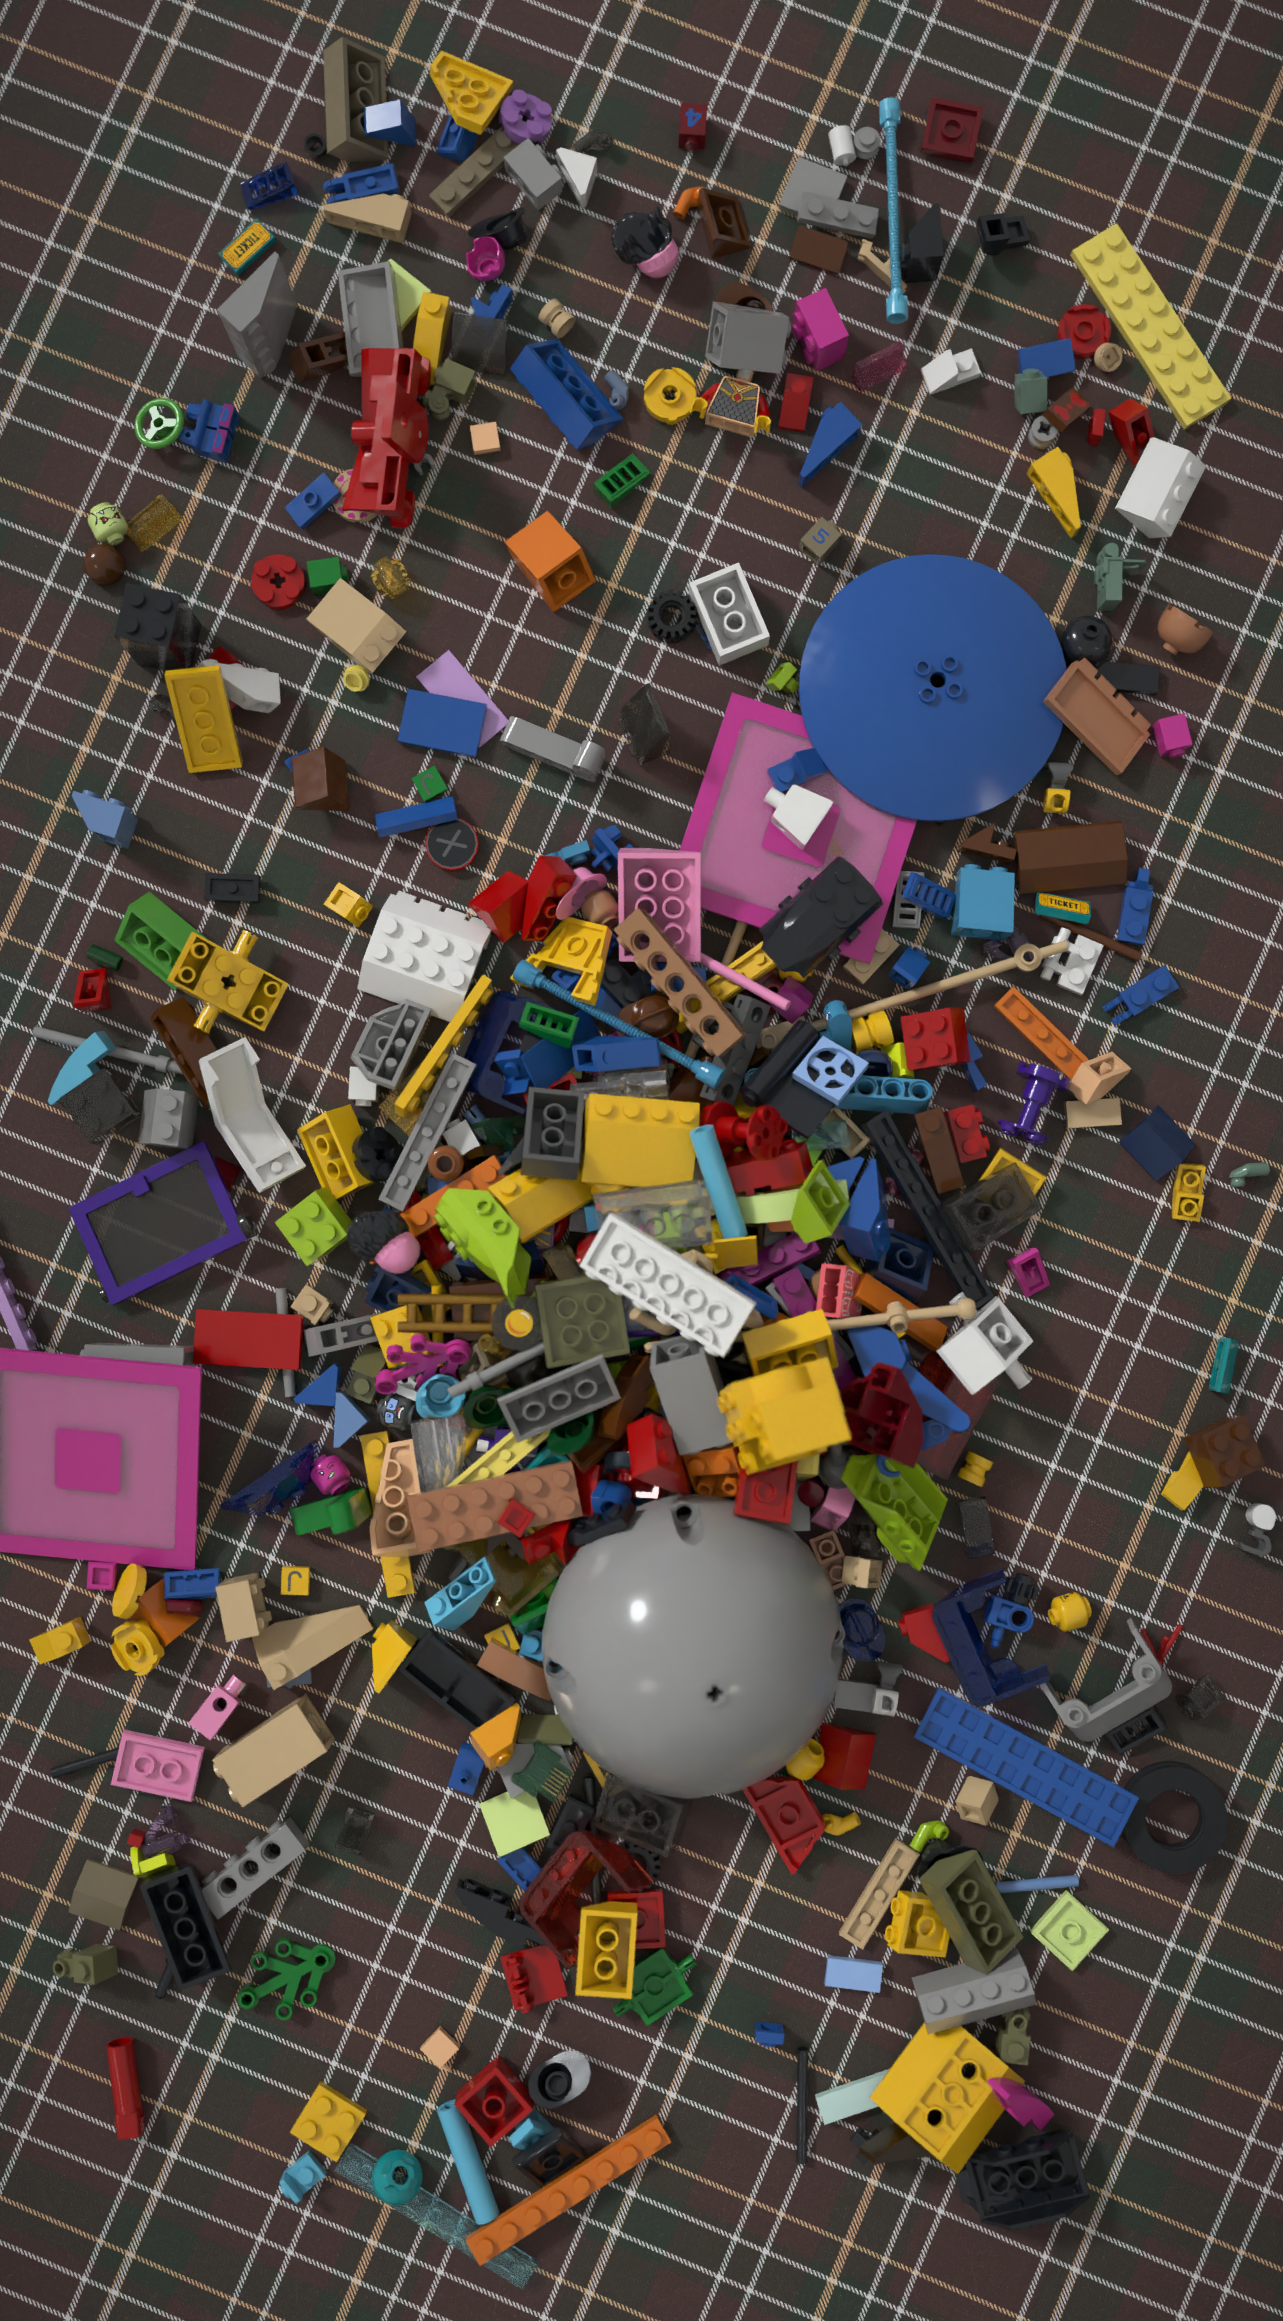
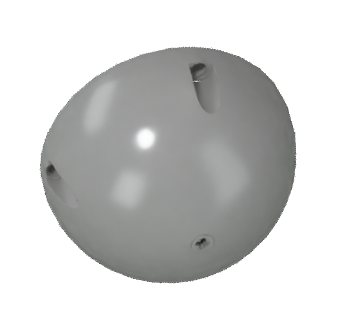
[542,1494,845,1798]

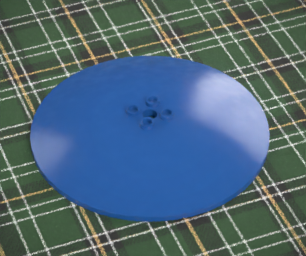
[799,554,1067,822]

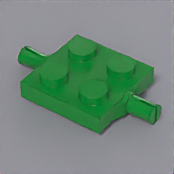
[613,1948,697,2026]

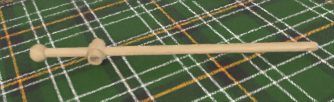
[644,1298,976,1353]

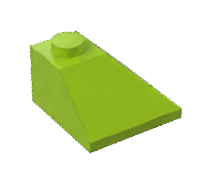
[790,1160,850,1244]

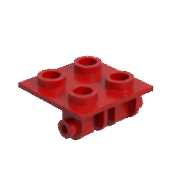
[500,1944,568,2014]

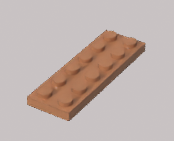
[407,1460,583,1552]

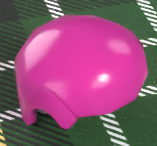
[466,236,505,283]

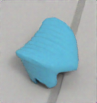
[415,1374,467,1419]

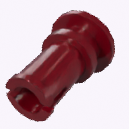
[797,1475,826,1507]

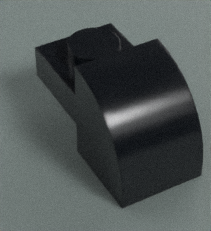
[976,213,1030,255]

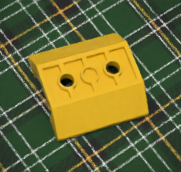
[869,2022,1025,2174]

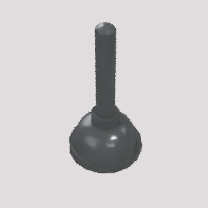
[818,1444,856,1489]

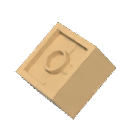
[215,1572,272,1642]

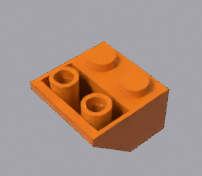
[682,1442,740,1497]

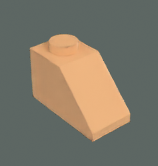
[1069,1052,1131,1104]

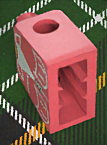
[816,1263,862,1318]

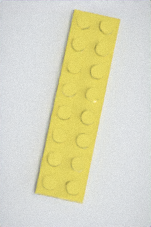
[1070,223,1231,430]

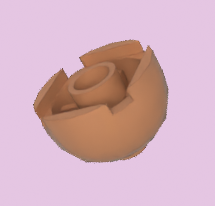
[1157,604,1214,655]

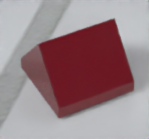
[205,1157,242,1193]

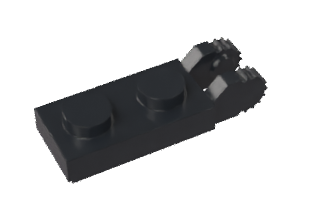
[566,1501,637,1547]

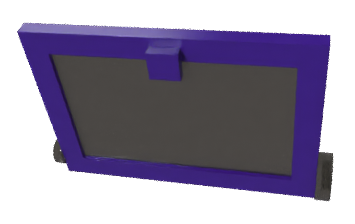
[69,1141,258,1305]

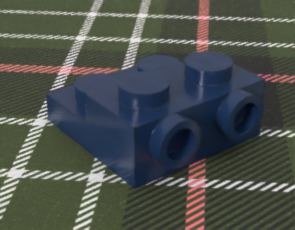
[364,1265,431,1313]

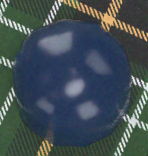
[857,1049,893,1077]

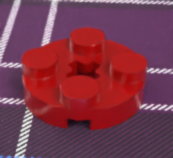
[251,554,306,610]

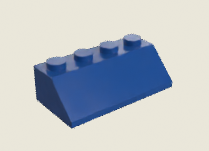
[510,338,624,450]

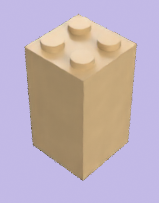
[212,1693,335,1808]

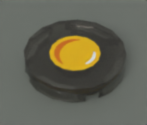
[491,1295,542,1351]

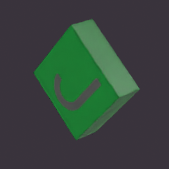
[411,765,448,803]

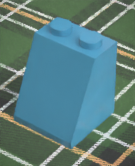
[951,864,1015,941]

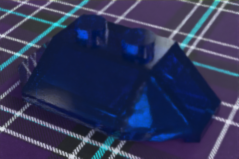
[220,1440,318,1516]

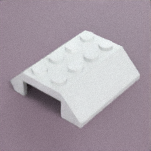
[357,891,492,1022]

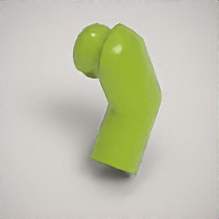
[910,1820,949,1853]

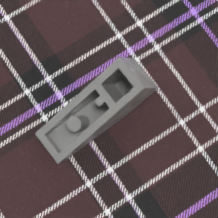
[303,1312,382,1357]

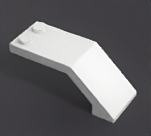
[199,1037,306,1193]

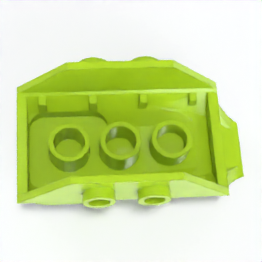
[433,1188,532,1309]
[840,1454,948,1571]

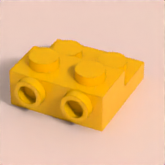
[885,1890,950,1958]

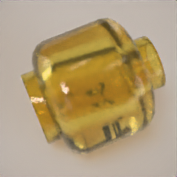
[371,556,410,599]

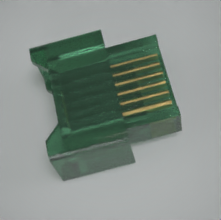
[510,1739,574,1803]

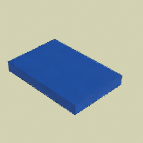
[397,689,487,758]

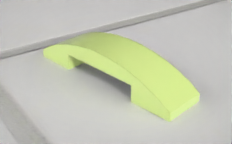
[736,1179,849,1223]

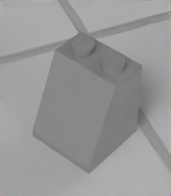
[705,301,791,374]
[138,1088,199,1149]

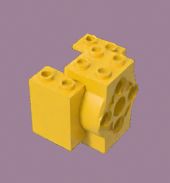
[717,1357,851,1475]

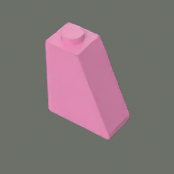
[810,1449,863,1531]

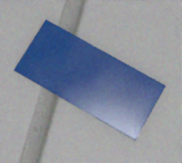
[521,1009,600,1089]

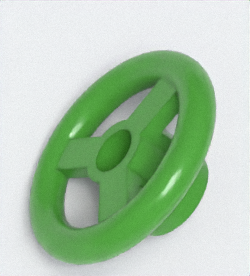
[135,398,184,449]

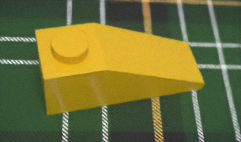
[413,292,452,387]
[1027,447,1081,538]

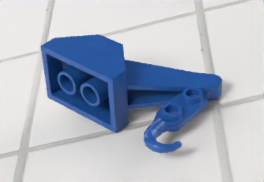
[846,1325,971,1478]

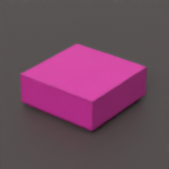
[87,1561,118,1591]

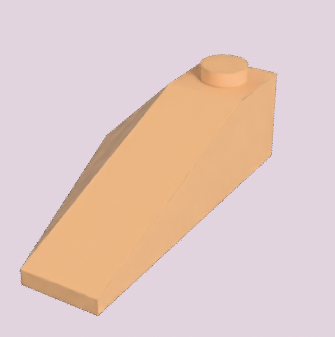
[369,1439,432,1557]

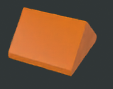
[129,1578,200,1648]

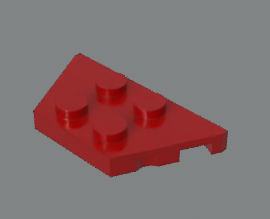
[742,1776,827,1875]

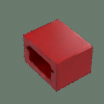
[127,1829,147,1848]

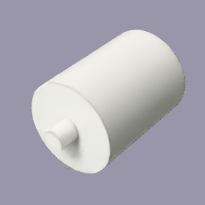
[828,125,856,166]

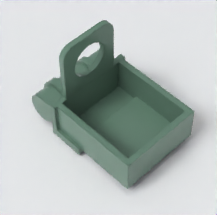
[1094,543,1147,611]

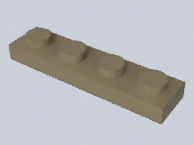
[429,126,520,218]

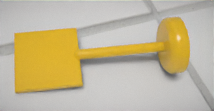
[704,1236,758,1269]

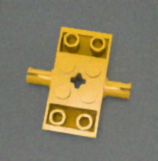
[167,930,289,1034]

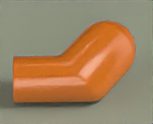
[673,187,707,220]

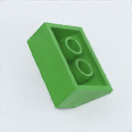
[114,892,208,991]

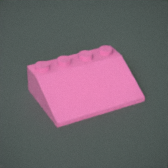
[618,848,701,962]

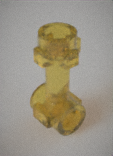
[478,1333,519,1360]

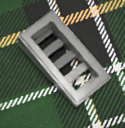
[892,871,925,929]

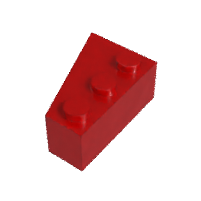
[724,1139,813,1196]

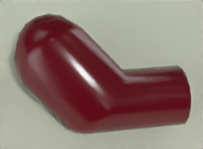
[166,1599,203,1617]

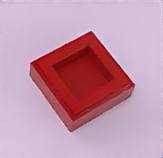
[1087,409,1106,446]
[497,1498,536,1538]

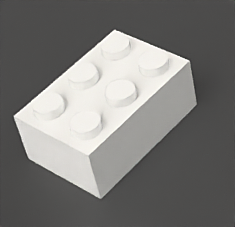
[689,563,770,666]

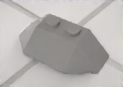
[351,1000,431,1090]

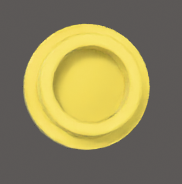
[343,665,370,692]

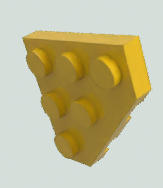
[430,51,513,135]

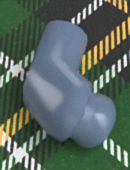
[604,369,629,410]

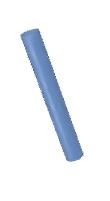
[995,1875,1079,1893]

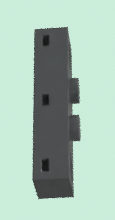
[700,994,771,1105]

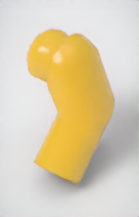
[822,1812,861,1836]

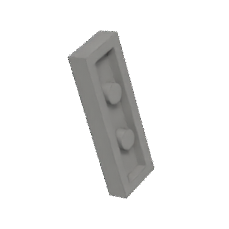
[797,191,879,239]

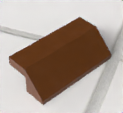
[1014,821,1128,894]

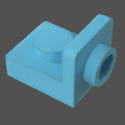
[280,2150,327,2204]

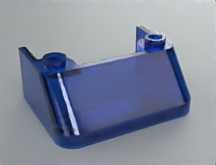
[464,991,560,1117]
[932,1568,1050,1707]

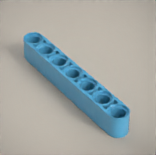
[743,1068,933,1114]

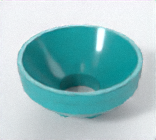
[371,2150,423,2206]

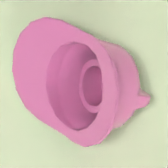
[555,867,607,920]

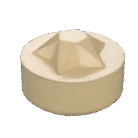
[1094,343,1122,372]

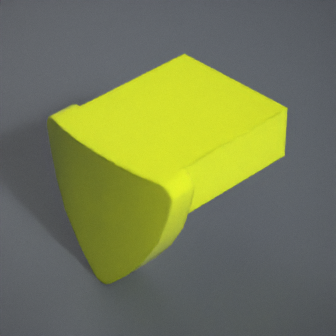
[881,1042,914,1079]
[130,1847,176,1878]

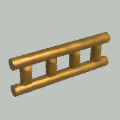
[398,1294,510,1333]

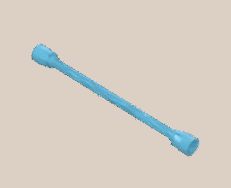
[879,97,908,324]

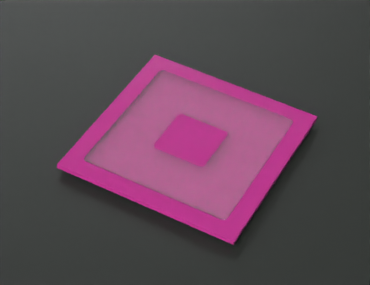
[679,693,917,965]
[0,1348,202,1570]

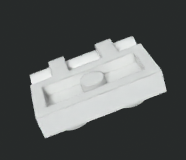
[1040,928,1104,996]

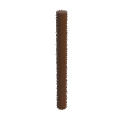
[1040,915,1143,962]

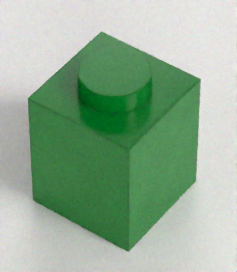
[307,557,349,596]

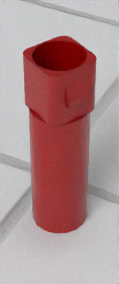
[107,2037,145,2140]

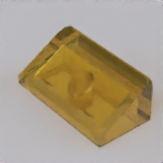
[126,494,182,552]

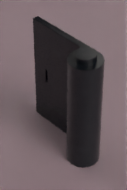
[740,1020,854,1139]

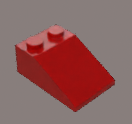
[626,1414,691,1495]

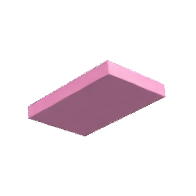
[111,1729,205,1802]

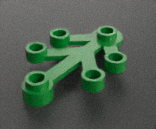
[237,1938,336,2020]

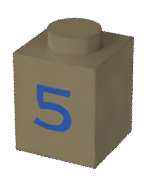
[798,517,842,566]

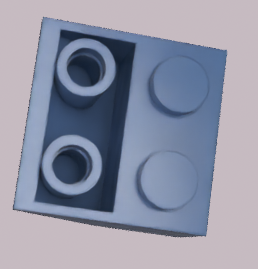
[72,790,138,849]

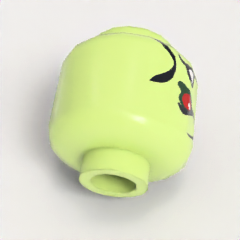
[88,502,128,546]

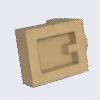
[291,1284,334,1325]

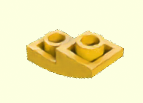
[1172,1162,1206,1222]
[1161,1452,1204,1511]

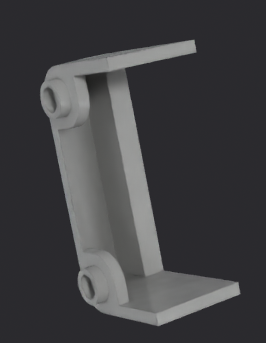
[1037,1618,1172,1742]

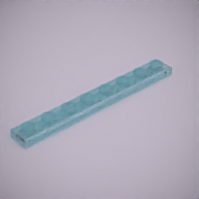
[334,2142,537,2290]

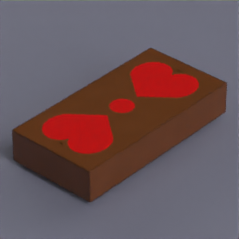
[1042,388,1092,432]

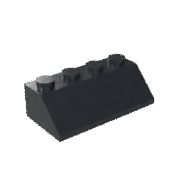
[140,1865,232,1991]

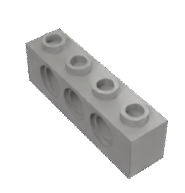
[201,1817,310,1919]

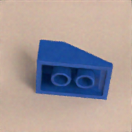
[839,1158,891,1262]

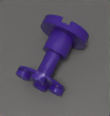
[997,1062,1072,1147]

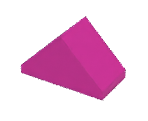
[1006,1248,1050,1298]

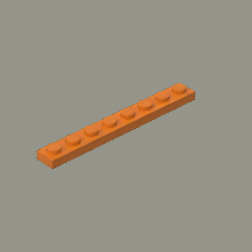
[466,2114,671,2266]

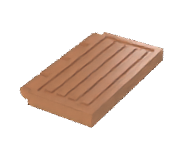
[1043,658,1151,775]

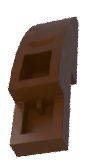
[597,1352,654,1440]

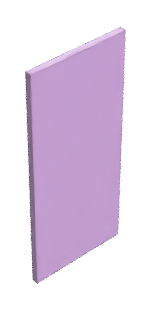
[416,650,508,748]

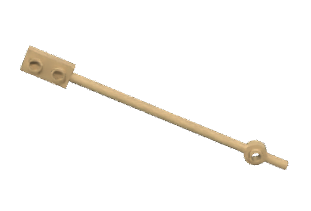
[756,940,1068,1050]

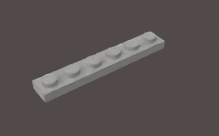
[378,1053,477,1212]

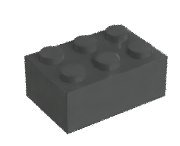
[521,1087,584,1180]

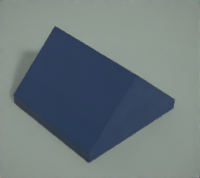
[1119,1105,1195,1181]

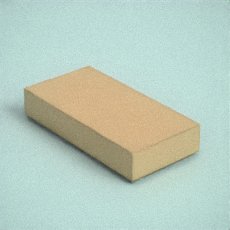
[1064,1098,1122,1129]

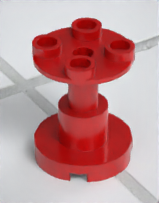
[699,1101,788,1161]

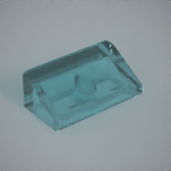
[792,1120,850,1150]

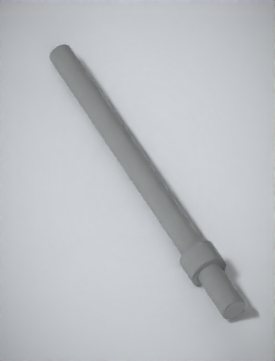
[32,1026,183,1074]
[447,1341,544,1398]

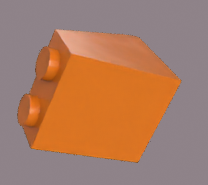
[505,511,596,613]

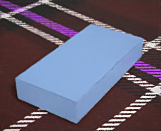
[824,1955,883,1993]

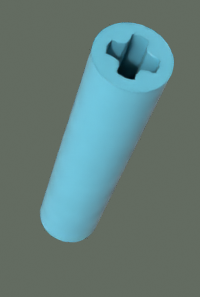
[689,1125,748,1239]
[437,2099,500,2225]

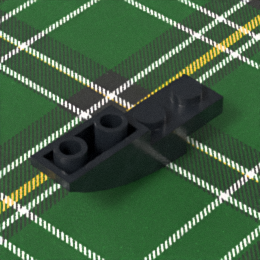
[455,1879,557,1949]

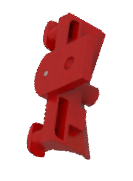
[342,348,431,528]

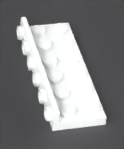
[580,1212,756,1357]

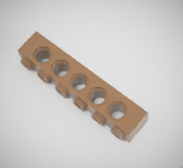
[614,908,748,1057]

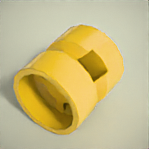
[852,1010,894,1055]

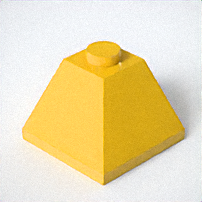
[372,1619,418,1694]

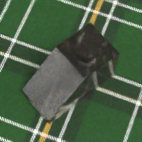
[846,1498,882,1558]

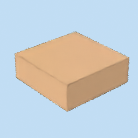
[470,422,501,455]
[420,2026,460,2069]

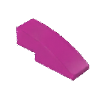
[987,2078,1055,2131]

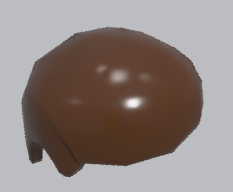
[84,544,125,586]

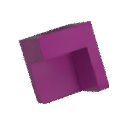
[769,976,814,1024]

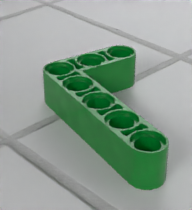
[290,1487,373,1535]

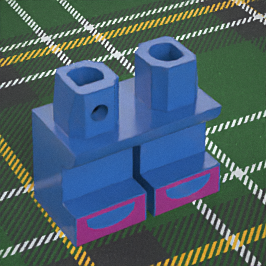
[179,399,240,464]

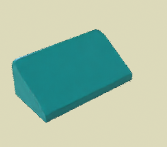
[1209,1337,1239,1394]

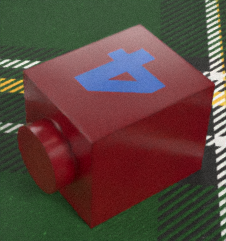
[678,103,708,151]

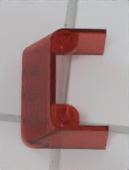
[519,1830,653,1970]

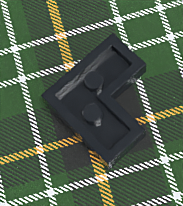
[600,958,656,1009]

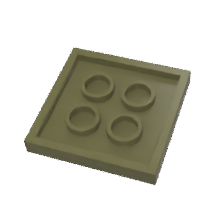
[534,1275,630,1368]

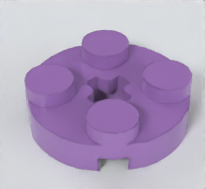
[498,90,552,144]

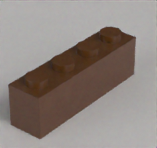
[149,997,218,1110]

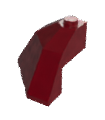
[840,1362,924,1468]

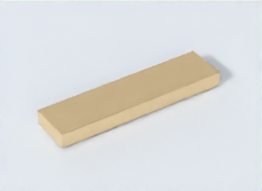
[839,1837,920,1950]

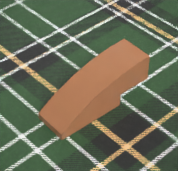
[477,1637,552,1701]

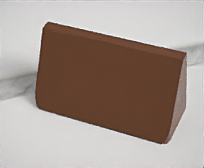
[789,226,849,276]

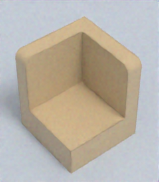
[955,1776,999,1826]

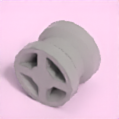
[1028,416,1058,450]

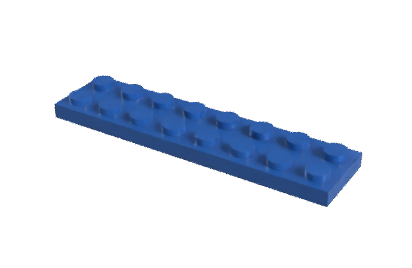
[913,1687,1139,1847]

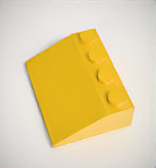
[581,1093,700,1192]

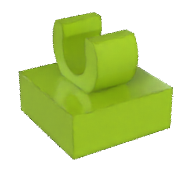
[765,662,799,694]

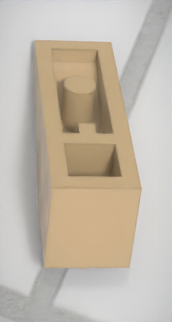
[323,194,412,243]

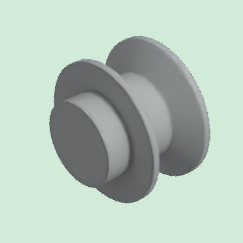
[853,127,880,159]

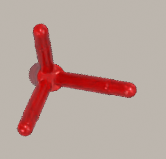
[1140,1624,1183,1667]

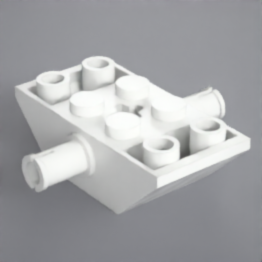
[937,1292,1033,1395]

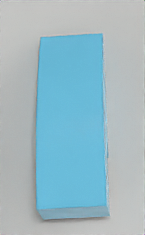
[48,1031,116,1105]

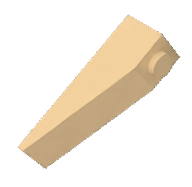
[252,1605,374,1690]

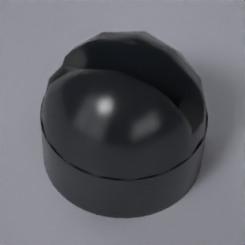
[304,133,326,159]

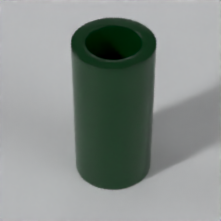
[86,944,124,971]

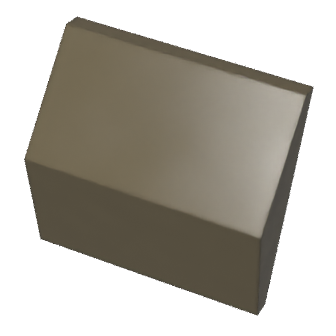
[68,1858,139,1930]

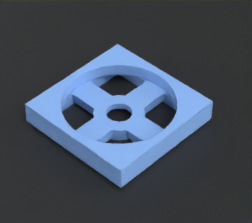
[792,1036,869,1105]

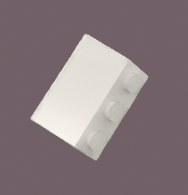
[1115,438,1206,538]

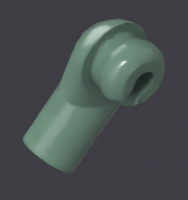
[1229,1162,1270,1187]

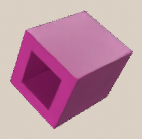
[1152,713,1192,758]

